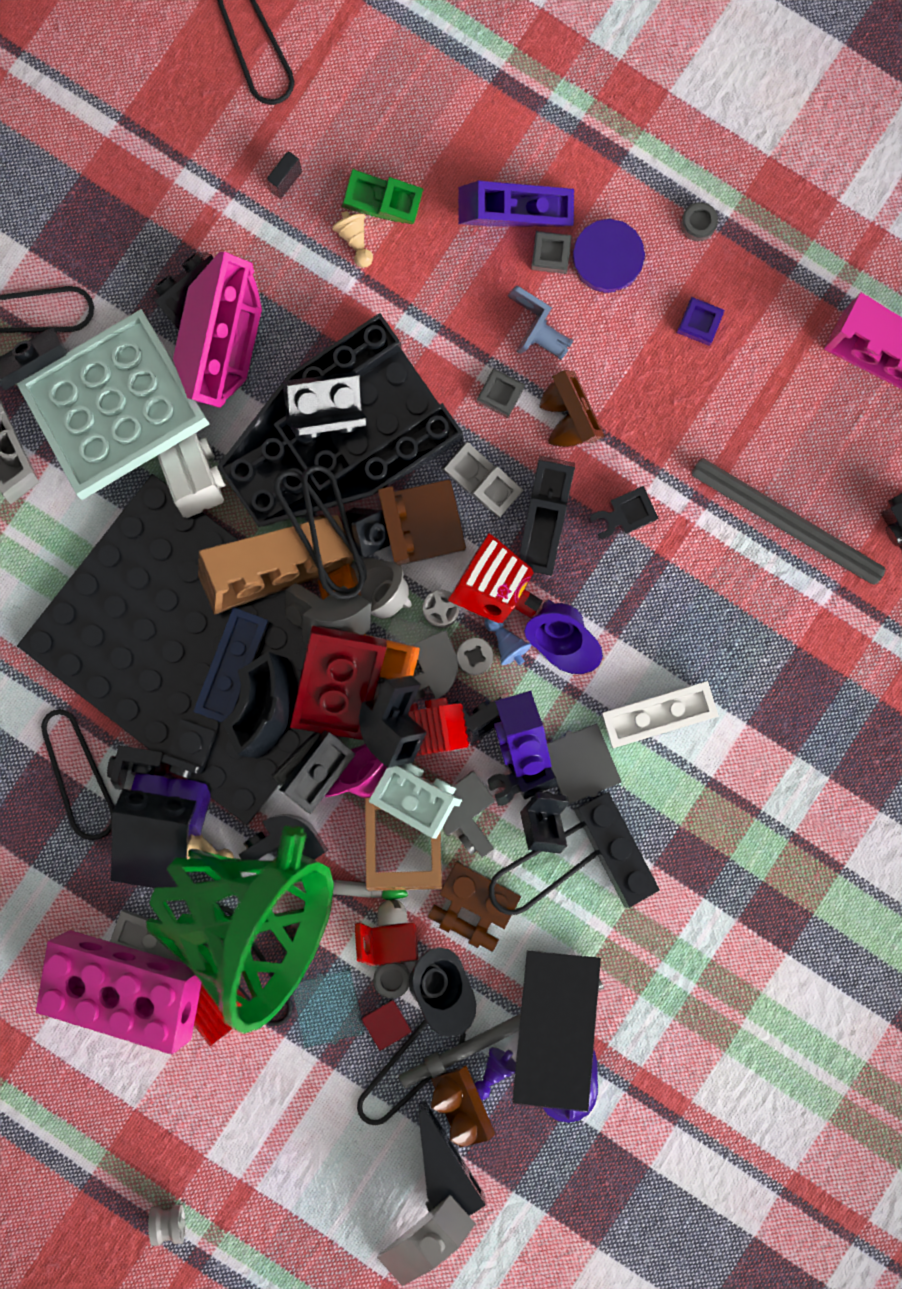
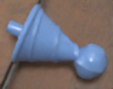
[484,618,531,665]

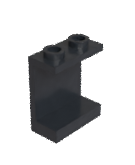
[111,789,197,888]

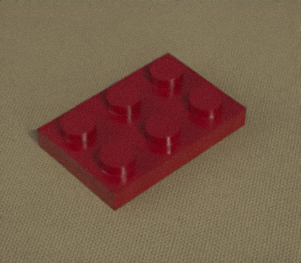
[290,626,387,740]

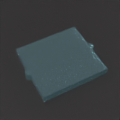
[293,970,365,1048]

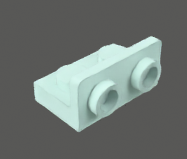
[369,763,462,839]

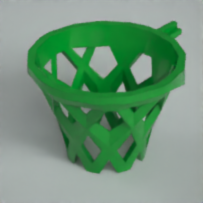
[146,826,334,1034]

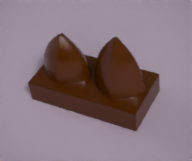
[539,370,605,447]
[430,1065,496,1148]

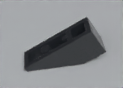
[418,1100,486,1216]

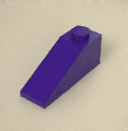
[458,181,574,227]

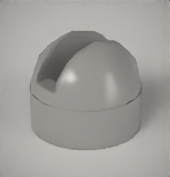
[377,900,408,927]

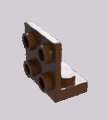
[378,480,466,565]

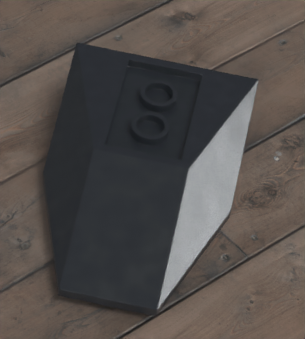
[217,313,463,528]

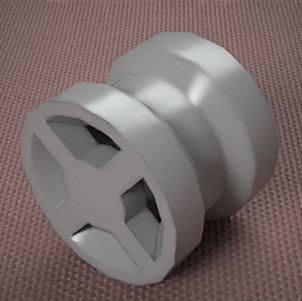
[423,589,459,628]
[457,638,494,676]
[148,1204,185,1246]

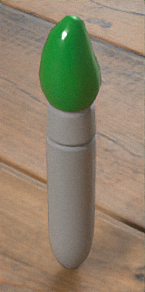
[333,880,408,901]

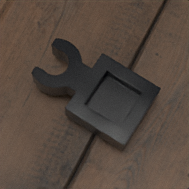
[589,486,659,540]
[487,764,558,806]

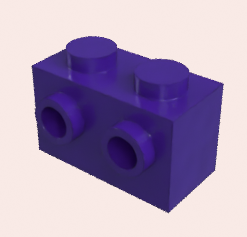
[494,691,552,777]

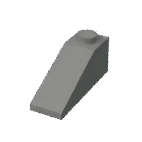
[377,1195,476,1286]

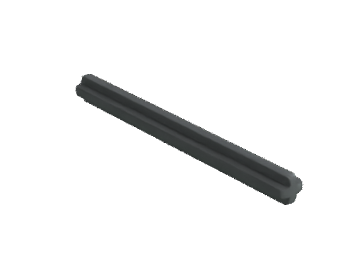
[692,458,886,585]

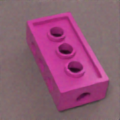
[35,930,201,1055]

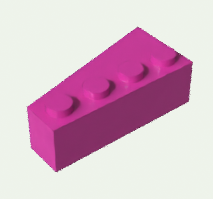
[823,292,902,389]

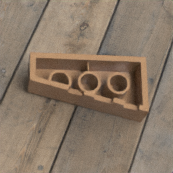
[198,515,354,615]

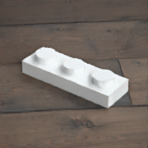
[601,681,719,748]

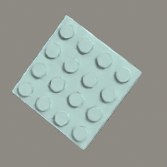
[17,309,209,500]

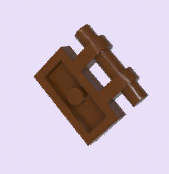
[427,861,522,952]

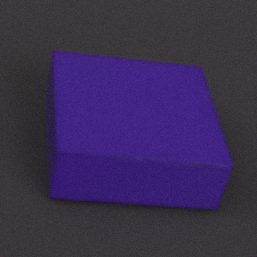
[677,297,725,346]

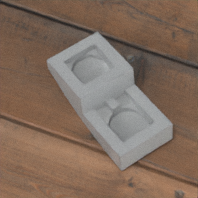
[442,442,523,517]

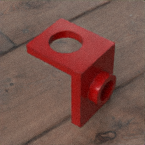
[355,923,418,966]

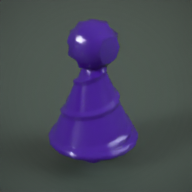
[474,1047,516,1101]

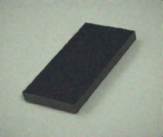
[512,951,601,1112]

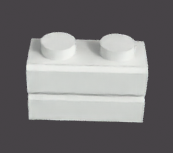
[157,433,226,518]

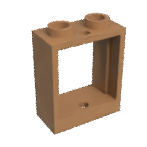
[365,798,442,891]

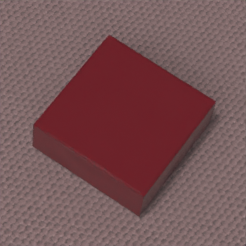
[361,999,412,1051]

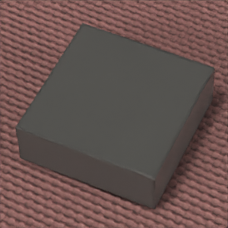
[531,231,572,274]
[476,368,525,418]

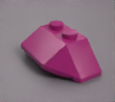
[173,252,262,408]

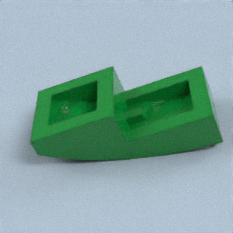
[341,169,423,225]

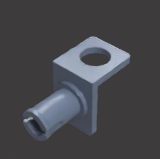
[508,286,573,360]

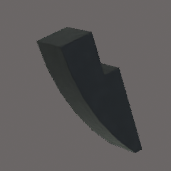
[519,455,575,576]

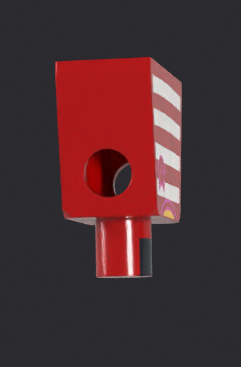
[448,534,543,623]

